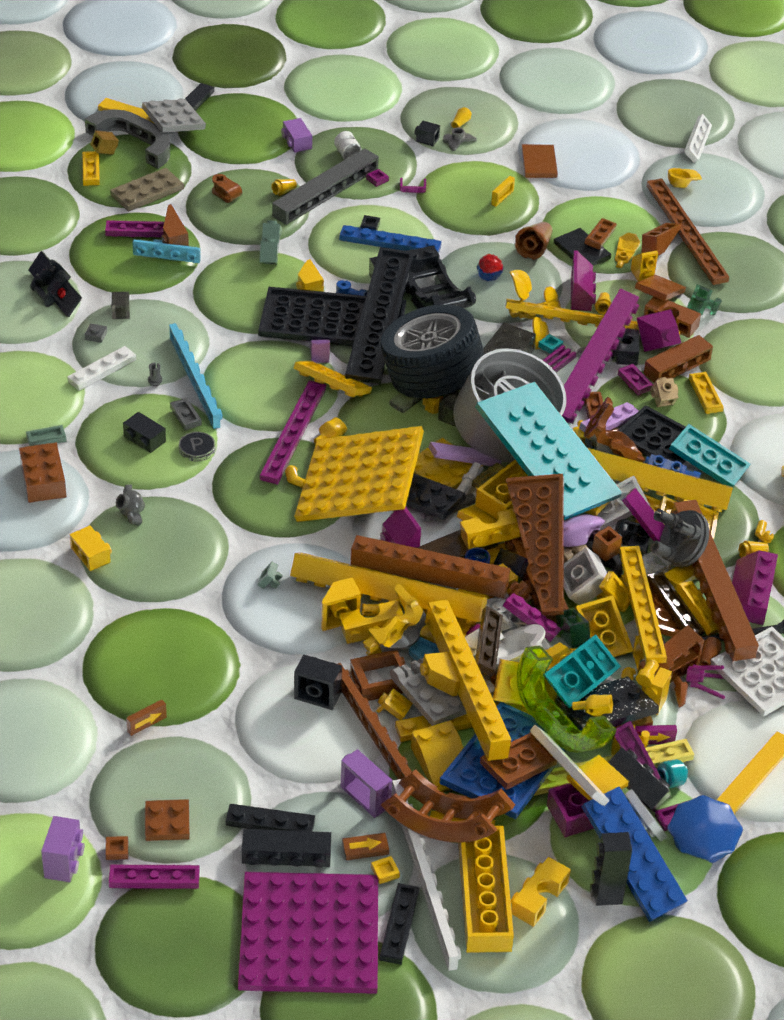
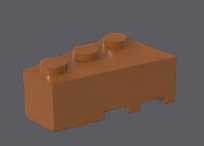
[637,625,704,683]

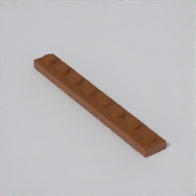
[337,663,412,779]

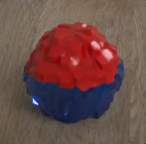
[476,254,504,281]

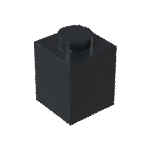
[414,120,440,147]

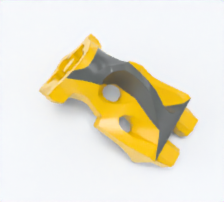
[363,583,429,656]

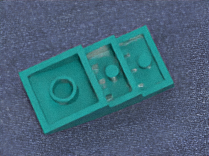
[543,634,621,708]

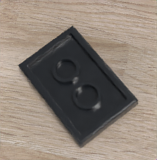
[554,228,611,266]

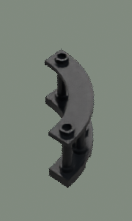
[405,259,476,309]

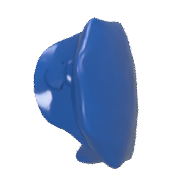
[668,795,743,863]

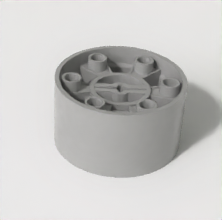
[453,348,566,462]

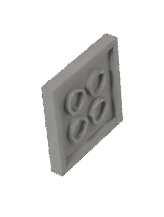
[142,98,206,133]

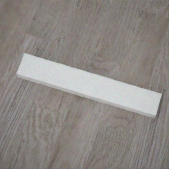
[530,725,610,806]

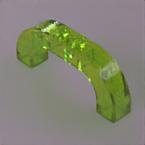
[517,645,617,753]

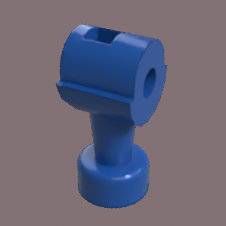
[336,280,368,296]

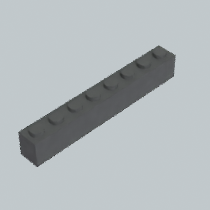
[272,148,379,225]

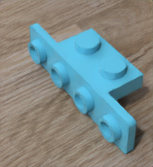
[133,239,201,263]

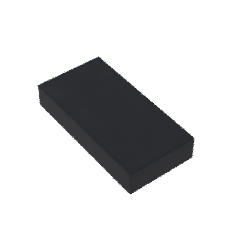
[493,548,529,578]

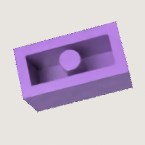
[281,118,312,152]

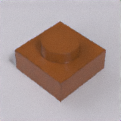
[106,836,129,860]

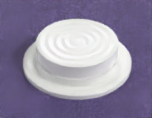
[496,624,545,672]

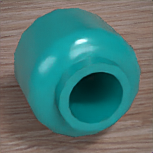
[657,759,688,789]

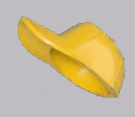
[668,168,702,188]

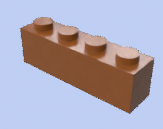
[644,335,713,383]

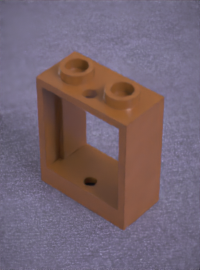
[350,650,406,701]

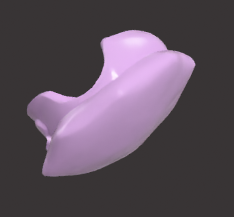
[564,514,605,547]

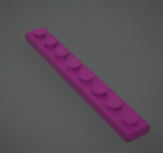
[260,380,326,485]

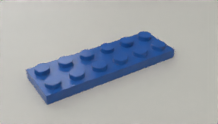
[581,786,688,922]

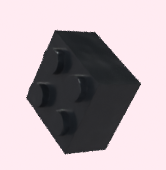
[294,654,342,711]

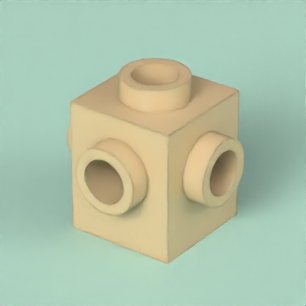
[651,377,679,407]

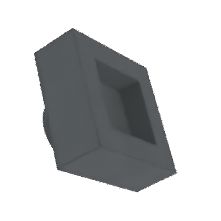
[85,323,107,343]

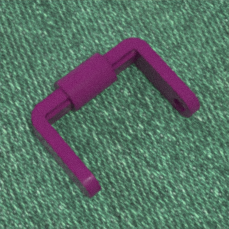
[400,178,426,193]

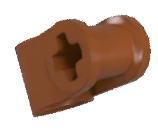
[212,174,242,203]

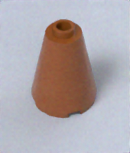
[514,222,553,260]

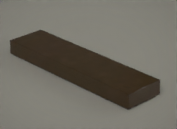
[647,572,705,636]
[475,606,503,677]

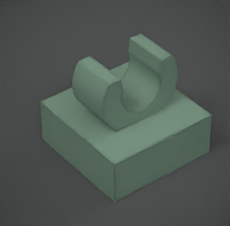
[257,561,283,589]

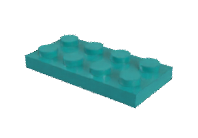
[669,424,751,488]

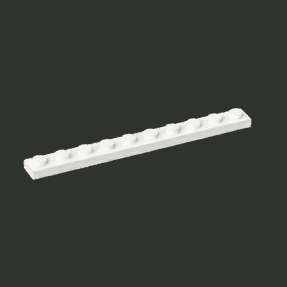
[392,779,461,971]

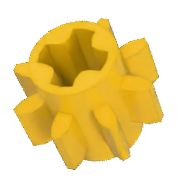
[423,396,446,414]

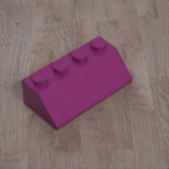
[732,550,778,625]

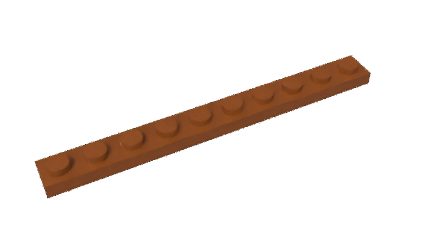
[646,178,729,285]

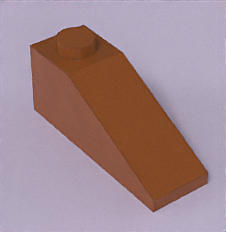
[161,204,189,246]
[642,223,681,256]

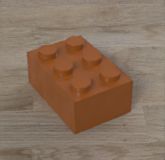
[19,442,67,503]

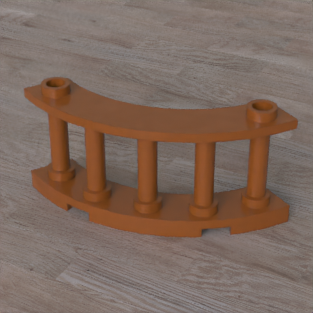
[381,769,515,843]

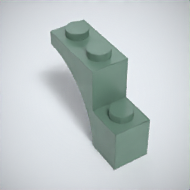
[259,220,282,265]

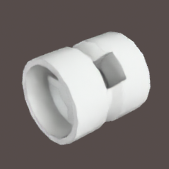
[334,131,362,160]

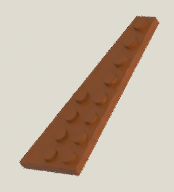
[506,474,564,616]

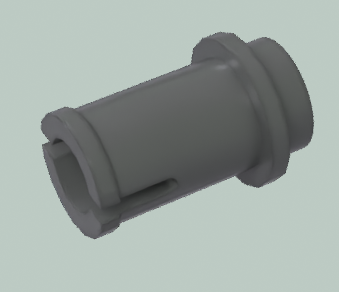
[148,362,162,386]

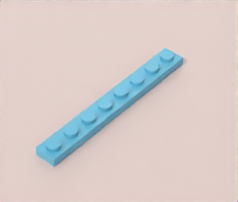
[169,323,223,429]

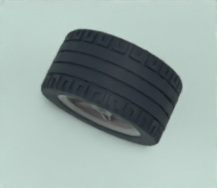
[380,304,484,398]

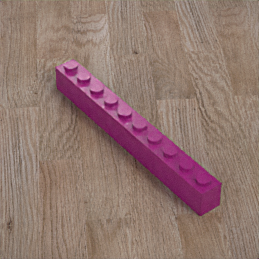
[562,288,640,424]

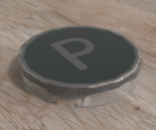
[179,432,216,461]

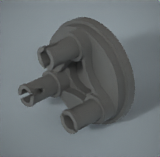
[650,509,709,568]

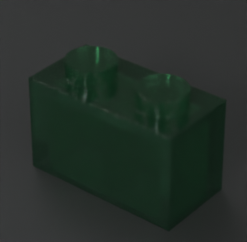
[556,608,591,649]

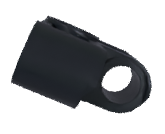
[615,519,650,561]

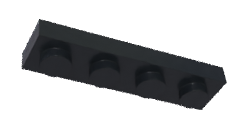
[226,804,315,832]

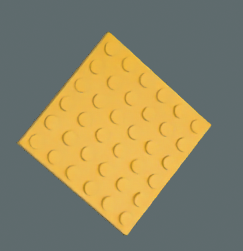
[294,426,424,522]

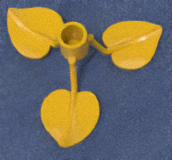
[509,270,561,350]

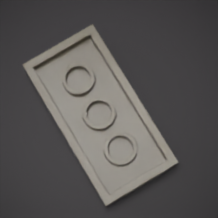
[110,168,184,212]

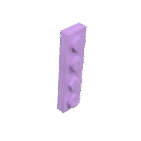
[579,402,639,432]

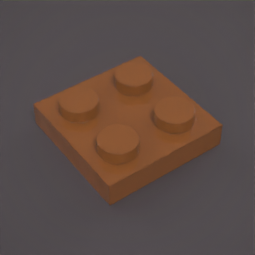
[145,799,190,841]

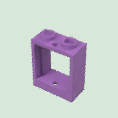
[340,749,392,818]

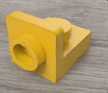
[376,689,413,720]

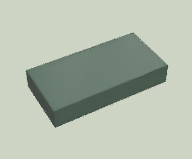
[26,425,67,446]

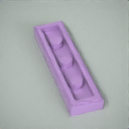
[428,442,502,467]

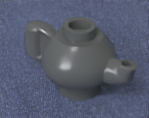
[116,484,145,525]

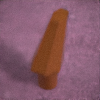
[673,677,688,708]

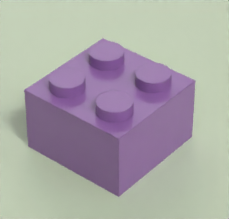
[41,816,85,882]

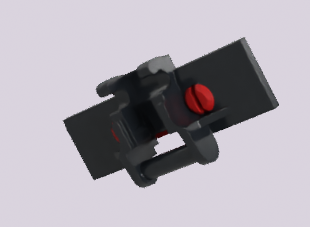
[28,251,82,317]

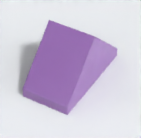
[310,340,330,363]

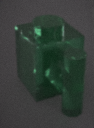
[687,284,722,315]

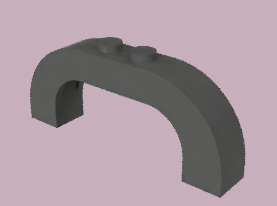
[85,109,170,169]

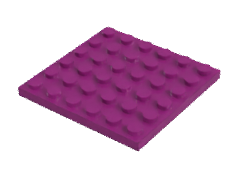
[238,872,378,994]

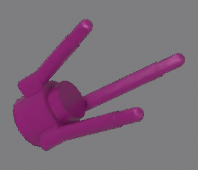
[686,665,725,699]

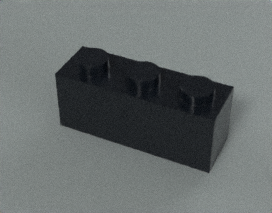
[608,747,671,813]

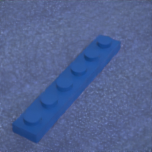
[339,225,442,253]

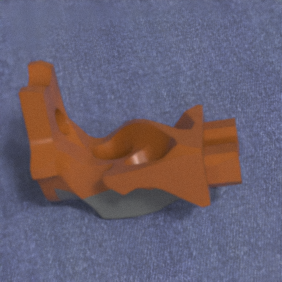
[584,397,645,463]

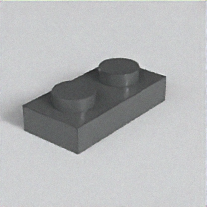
[170,398,202,430]

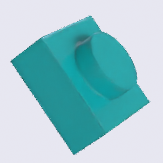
[538,334,563,354]

